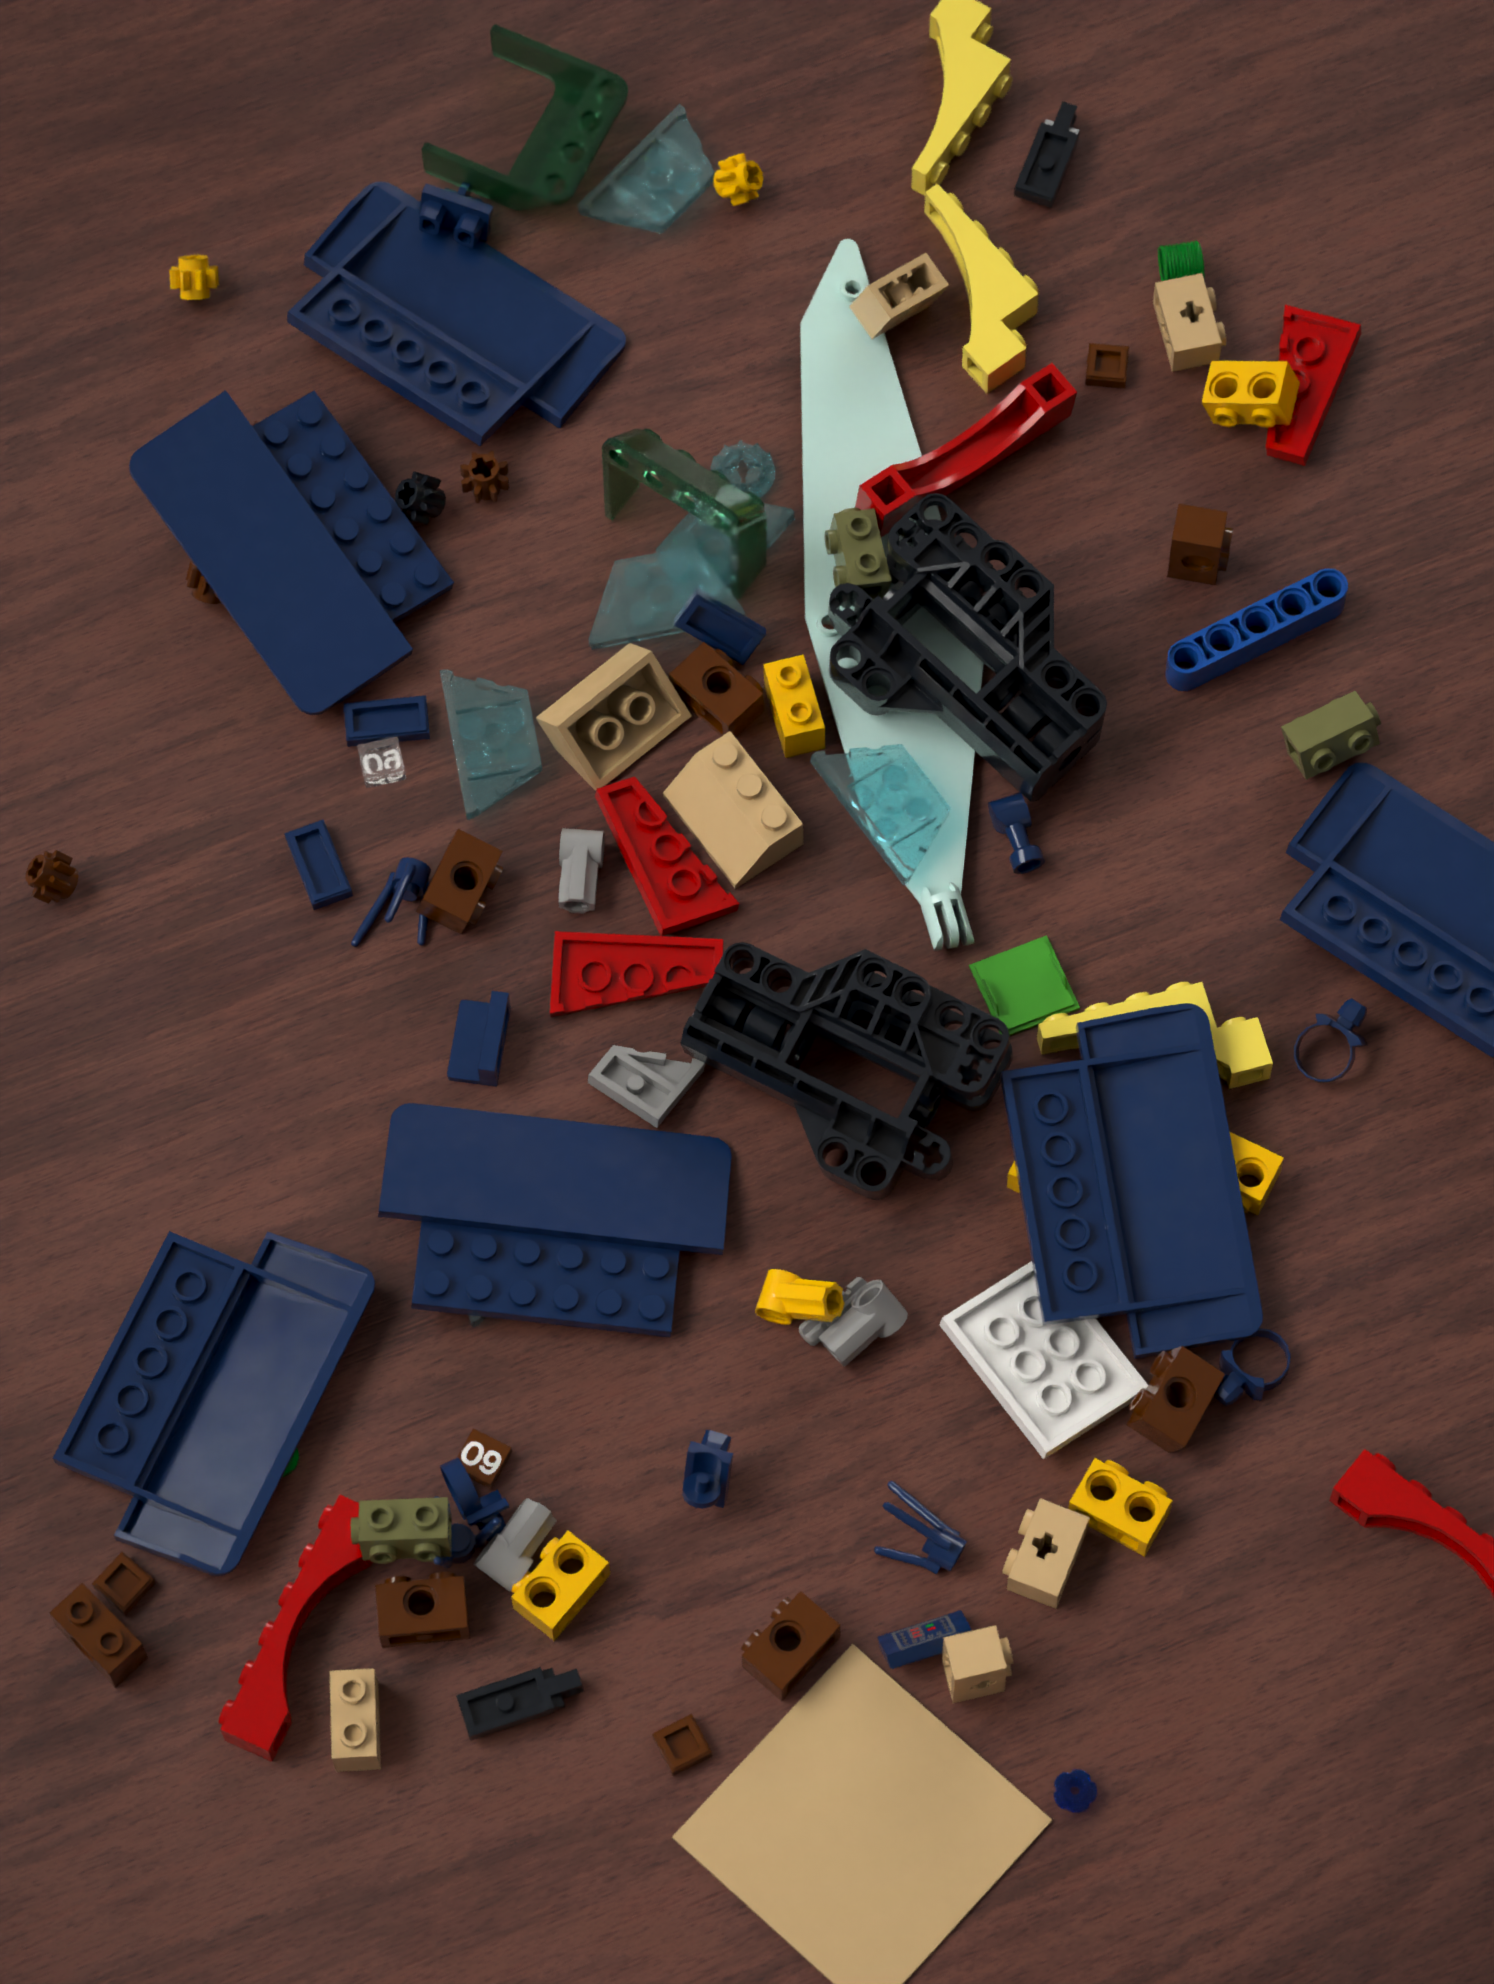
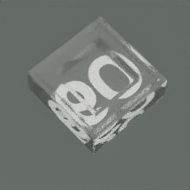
[357,737,407,788]

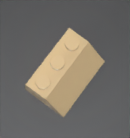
[536,643,692,790]
[663,731,804,889]

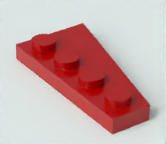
[1266,305,1362,466]
[595,776,740,936]
[550,931,724,1017]

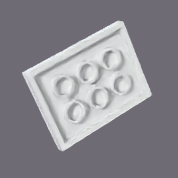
[939,1261,1148,1459]

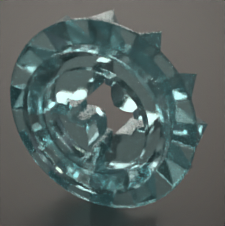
[710,440,775,502]

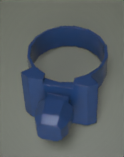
[1294,998,1368,1082]
[1213,1328,1291,1406]
[440,1457,510,1542]

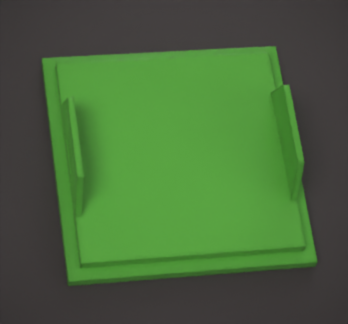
[969,935,1080,1036]

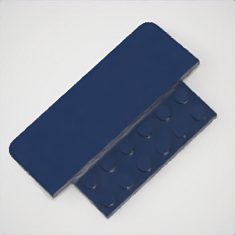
[287,182,626,446]
[129,390,454,715]
[1280,763,1494,1058]
[1000,1003,1263,1359]
[378,1103,732,1337]
[53,1231,375,1576]

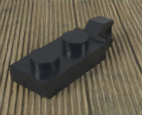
[1014,101,1080,208]
[456,1667,584,1741]

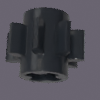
[395,472,446,525]

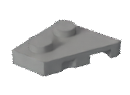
[588,1045,705,1128]

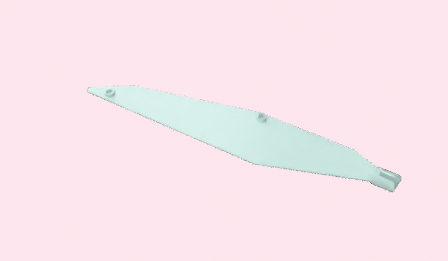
[800,239,984,951]

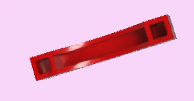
[855,363,1077,537]
[1329,1449,1494,1598]
[218,1494,373,1762]

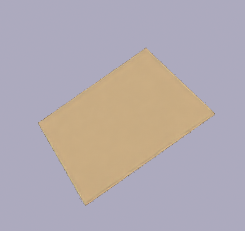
[672,1644,1052,1984]

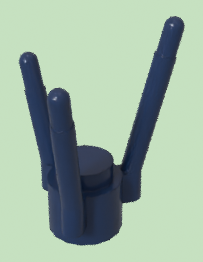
[351,857,431,947]
[874,1481,967,1575]
[433,1496,501,1569]

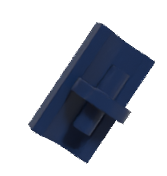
[419,182,493,248]
[682,1430,733,1509]

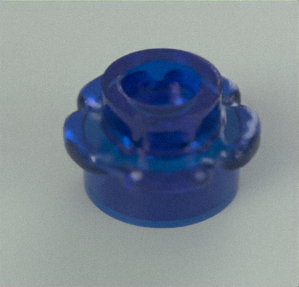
[1053,1769,1097,1813]

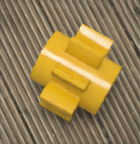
[714,153,763,206]
[169,255,219,300]

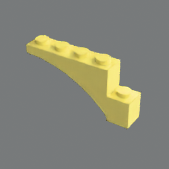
[912,0,1012,196]
[925,183,1039,394]
[1037,982,1273,1089]

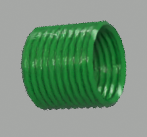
[1158,240,1205,281]

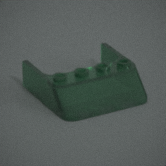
[421,24,629,211]
[602,428,767,599]

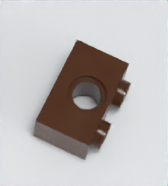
[1167,504,1233,585]
[669,642,764,738]
[416,829,504,934]
[1126,1346,1225,1453]
[375,1572,470,1648]
[49,1583,148,1688]
[741,1591,841,1701]

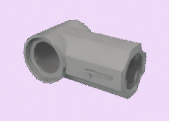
[558,828,605,914]
[818,1279,908,1367]
[474,1498,557,1591]

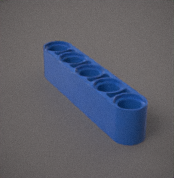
[1165,568,1348,691]

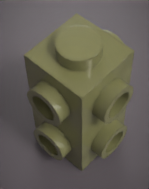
[825,508,891,600]
[1281,691,1381,780]
[351,1497,452,1564]

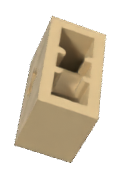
[849,253,949,339]
[1153,273,1226,372]
[1002,1498,1090,1609]
[942,1625,1013,1703]
[330,1669,381,1772]

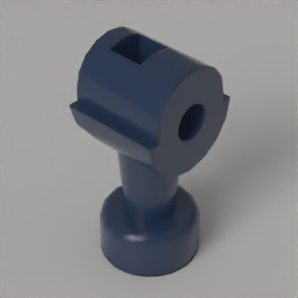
[988,792,1045,874]

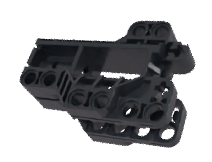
[828,493,1107,802]
[680,942,1013,1200]

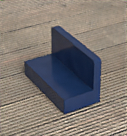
[447,991,511,1087]

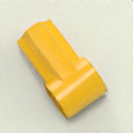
[755,1269,845,1325]

